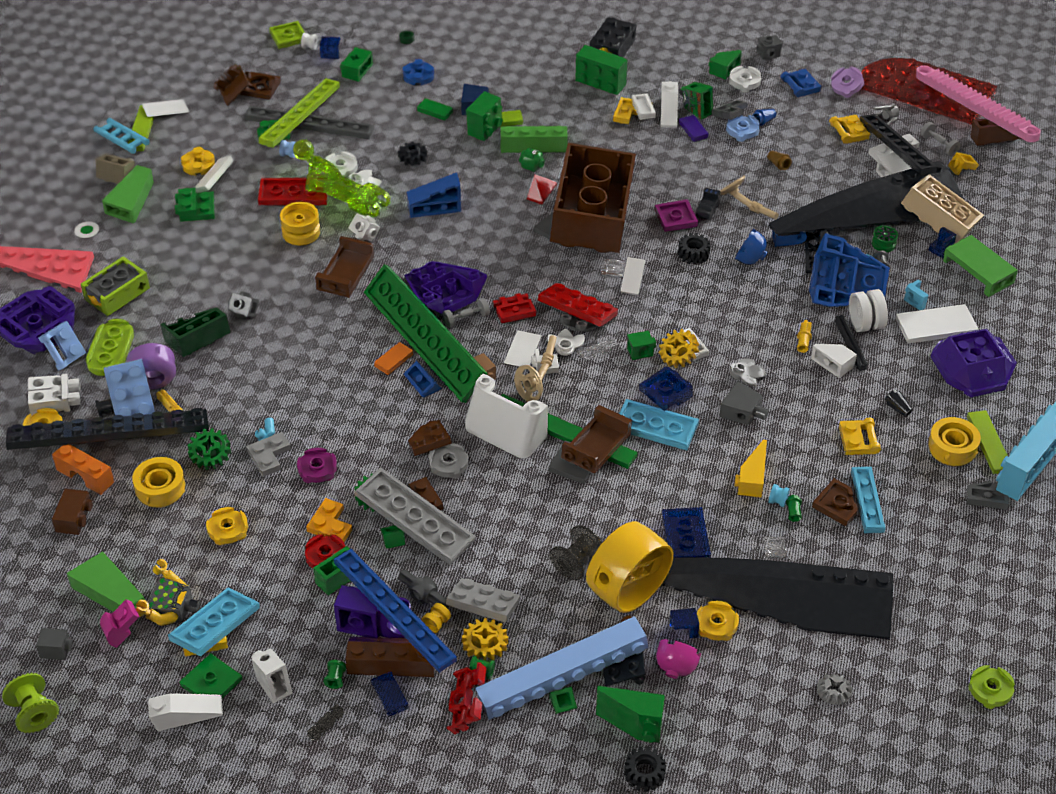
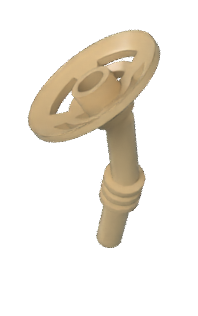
[720,175,778,219]
[514,335,557,402]

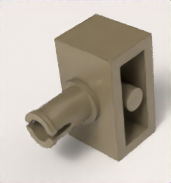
[95,154,135,184]

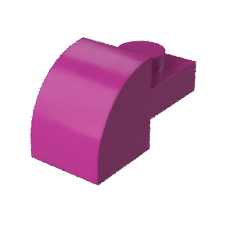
[100,600,139,648]

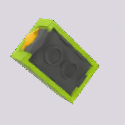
[81,256,150,316]

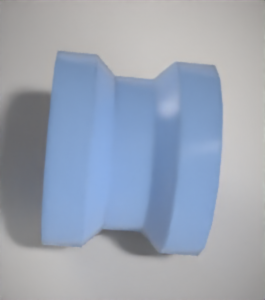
[279,140,297,158]

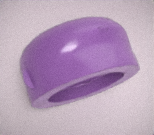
[127,343,176,390]

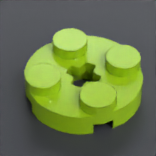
[968,665,1015,709]

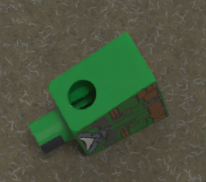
[679,82,713,120]

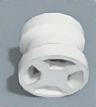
[301,33,318,50]

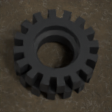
[678,233,711,265]
[624,746,666,792]

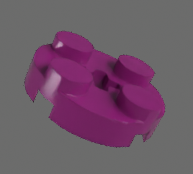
[297,448,337,483]

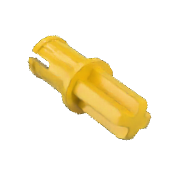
[797,320,812,353]

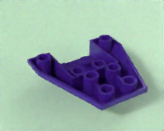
[404,261,487,314]

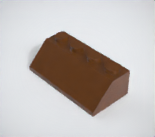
[345,636,435,677]

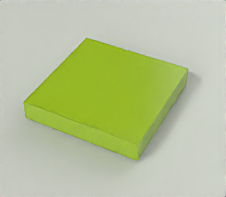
[269,21,305,49]

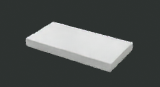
[895,304,979,344]

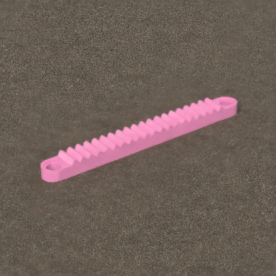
[916,66,1041,142]

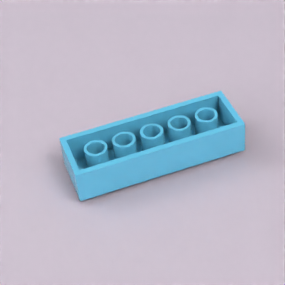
[996,402,1056,501]

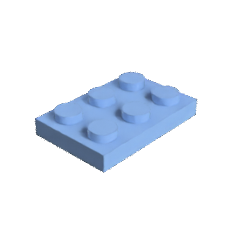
[103,359,155,417]

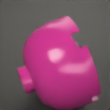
[656,639,701,679]

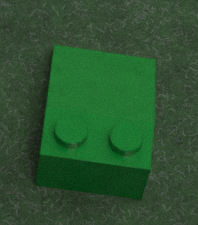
[596,686,665,743]

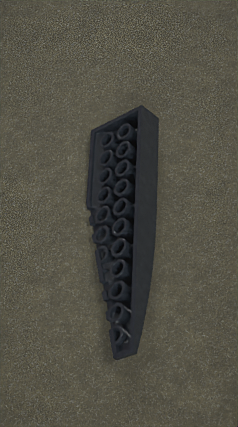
[769,161,965,236]
[661,557,893,639]

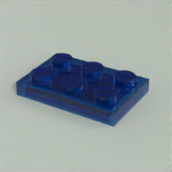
[662,507,711,558]

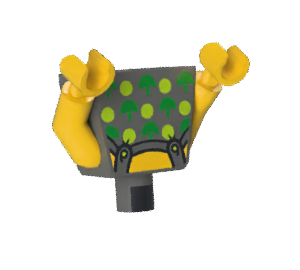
[136,559,201,626]

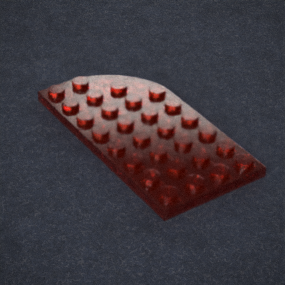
[861,58,998,125]

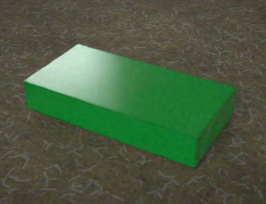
[417,98,453,121]

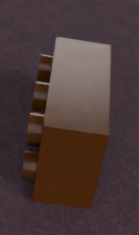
[550,143,636,253]

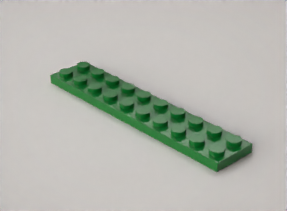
[363,264,488,403]

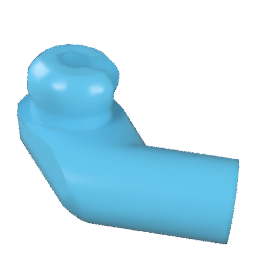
[255,418,275,441]

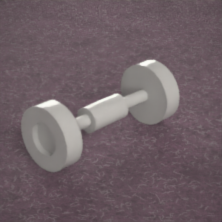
[920,122,961,156]
[442,298,490,329]

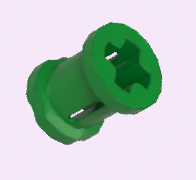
[469,656,495,680]
[323,660,346,689]

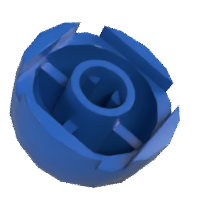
[735,228,768,265]

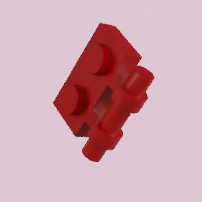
[492,293,536,324]

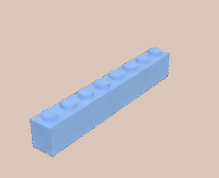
[475,616,648,720]

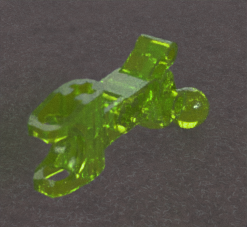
[293,139,392,217]

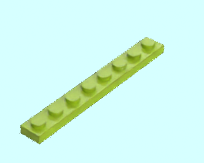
[258,78,340,148]

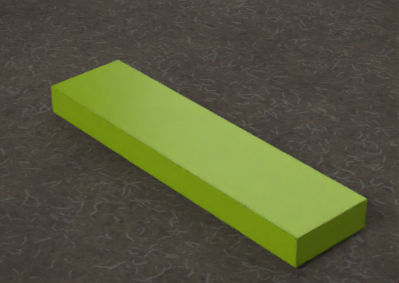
[128,105,155,151]
[967,410,1008,474]

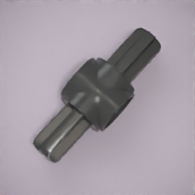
[398,570,448,608]

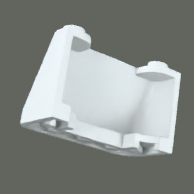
[465,374,548,458]

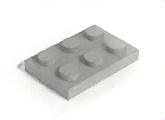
[446,578,521,623]

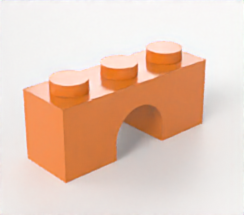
[52,444,114,495]

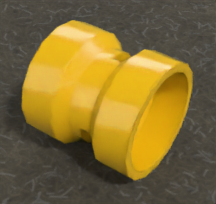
[421,603,451,633]

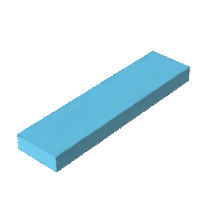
[851,467,885,533]

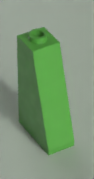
[102,165,154,224]
[67,551,145,612]

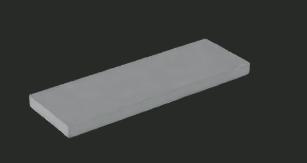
[354,467,476,565]

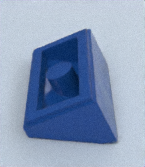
[403,361,442,398]

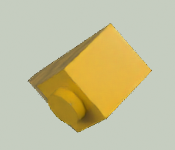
[734,440,767,498]

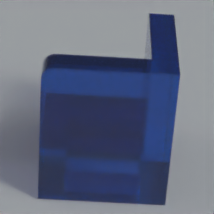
[319,36,341,59]
[928,227,957,258]
[669,608,700,638]

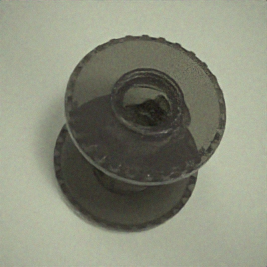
[549,525,602,581]

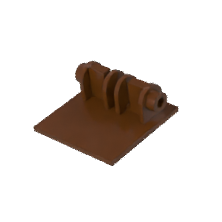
[213,64,249,106]

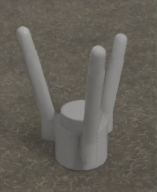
[874,103,899,125]

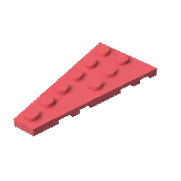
[0,246,94,293]

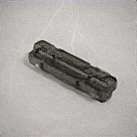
[307,704,344,741]

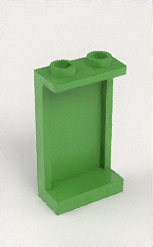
[943,235,1018,297]

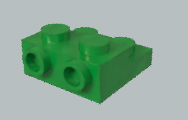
[175,188,215,222]

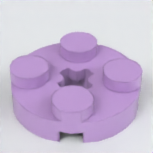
[831,67,864,98]

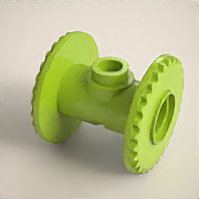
[2,673,59,734]

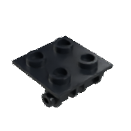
[603,651,646,687]

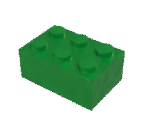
[575,45,628,95]

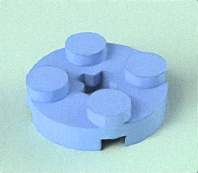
[726,115,759,142]

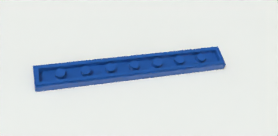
[334,549,457,673]

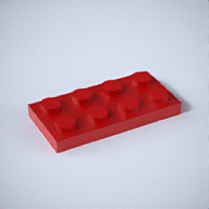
[258,178,329,206]
[537,283,619,327]

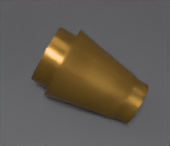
[767,150,792,170]

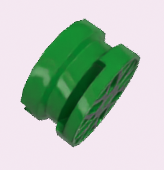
[872,226,898,252]

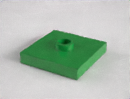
[179,653,243,699]

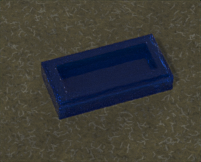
[371,671,409,717]

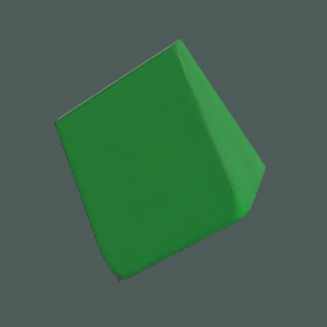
[380,525,405,549]
[548,686,577,714]

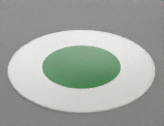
[74,222,99,238]

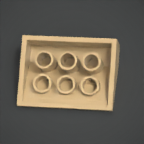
[901,174,984,244]

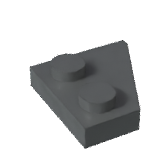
[966,480,1009,510]

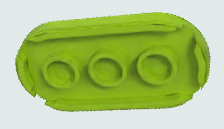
[86,319,134,376]

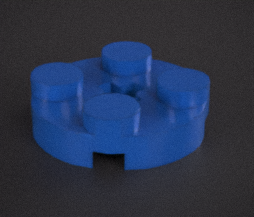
[402,59,434,85]

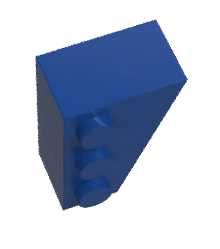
[407,172,461,218]

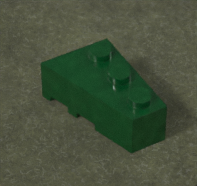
[160,307,231,357]

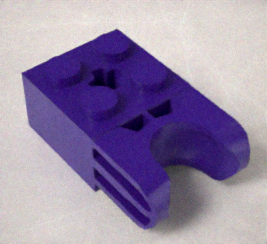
[334,585,411,638]

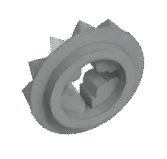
[817,673,853,705]

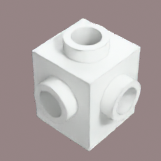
[348,213,380,242]

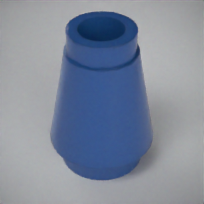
[752,108,776,126]

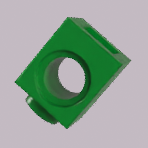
[626,330,656,360]

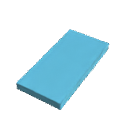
[619,399,699,451]
[168,587,260,657]

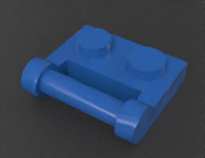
[780,69,821,97]

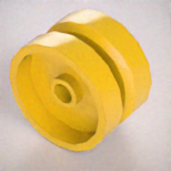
[280,202,320,246]

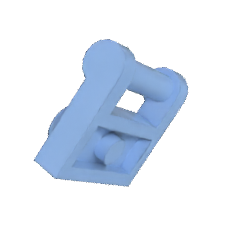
[38,321,86,371]

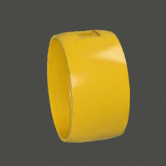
[586,521,674,613]

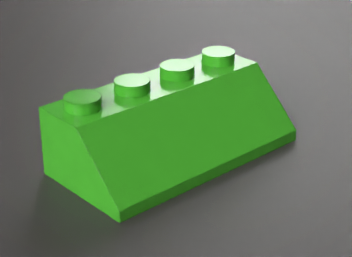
[501,126,568,153]

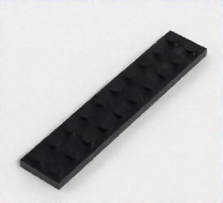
[6,408,209,450]

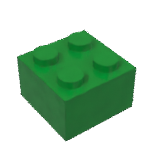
[466,91,503,141]

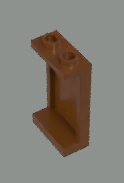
[315,236,374,298]
[561,405,632,474]

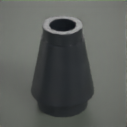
[885,389,913,417]

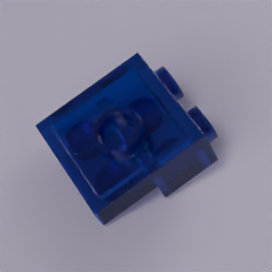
[639,365,693,411]

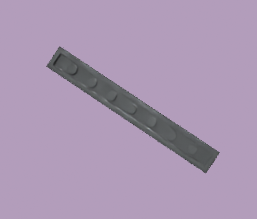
[244,106,374,140]

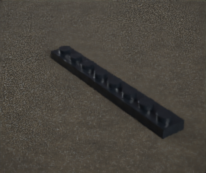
[860,114,937,176]

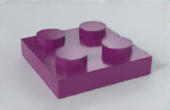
[654,199,698,232]

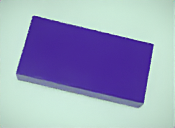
[679,115,709,142]

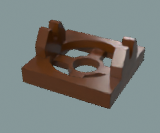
[240,71,281,100]

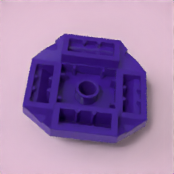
[0,286,75,355]
[930,328,1017,397]

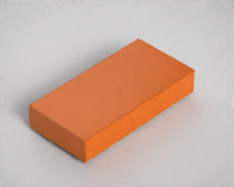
[374,342,413,375]

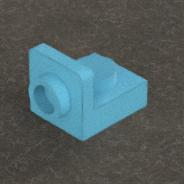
[904,279,928,311]

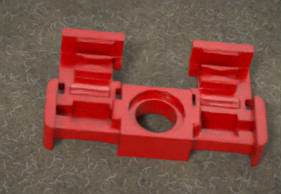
[446,662,486,735]

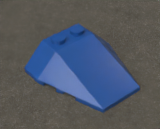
[809,233,890,307]

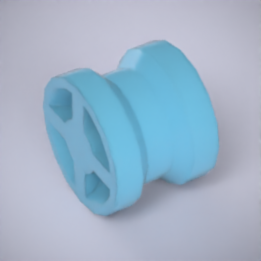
[768,484,790,507]

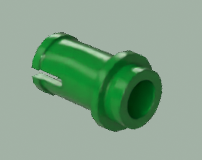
[786,495,802,522]

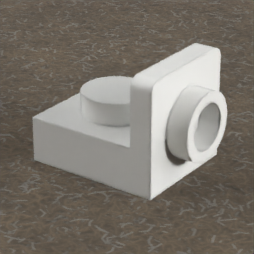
[531,348,559,374]

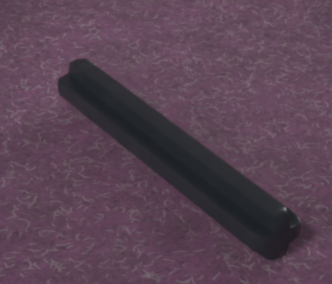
[835,315,868,371]

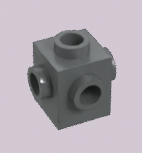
[756,35,782,60]
[228,291,260,318]

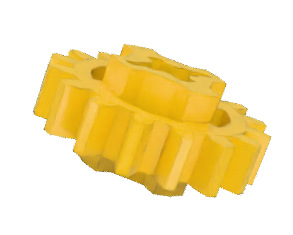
[659,329,699,368]
[462,618,508,661]

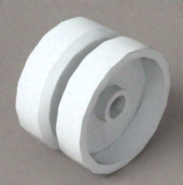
[849,289,888,332]

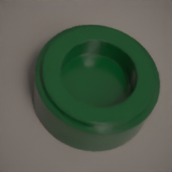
[399,31,415,44]

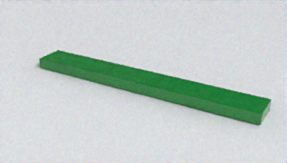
[501,394,638,469]

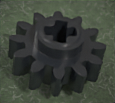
[398,141,428,166]

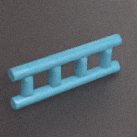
[93,118,150,154]

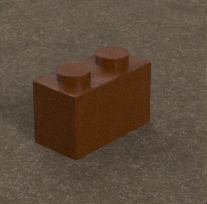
[52,488,93,535]

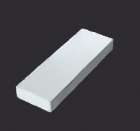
[195,156,233,193]

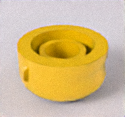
[928,417,981,466]
[132,457,185,508]

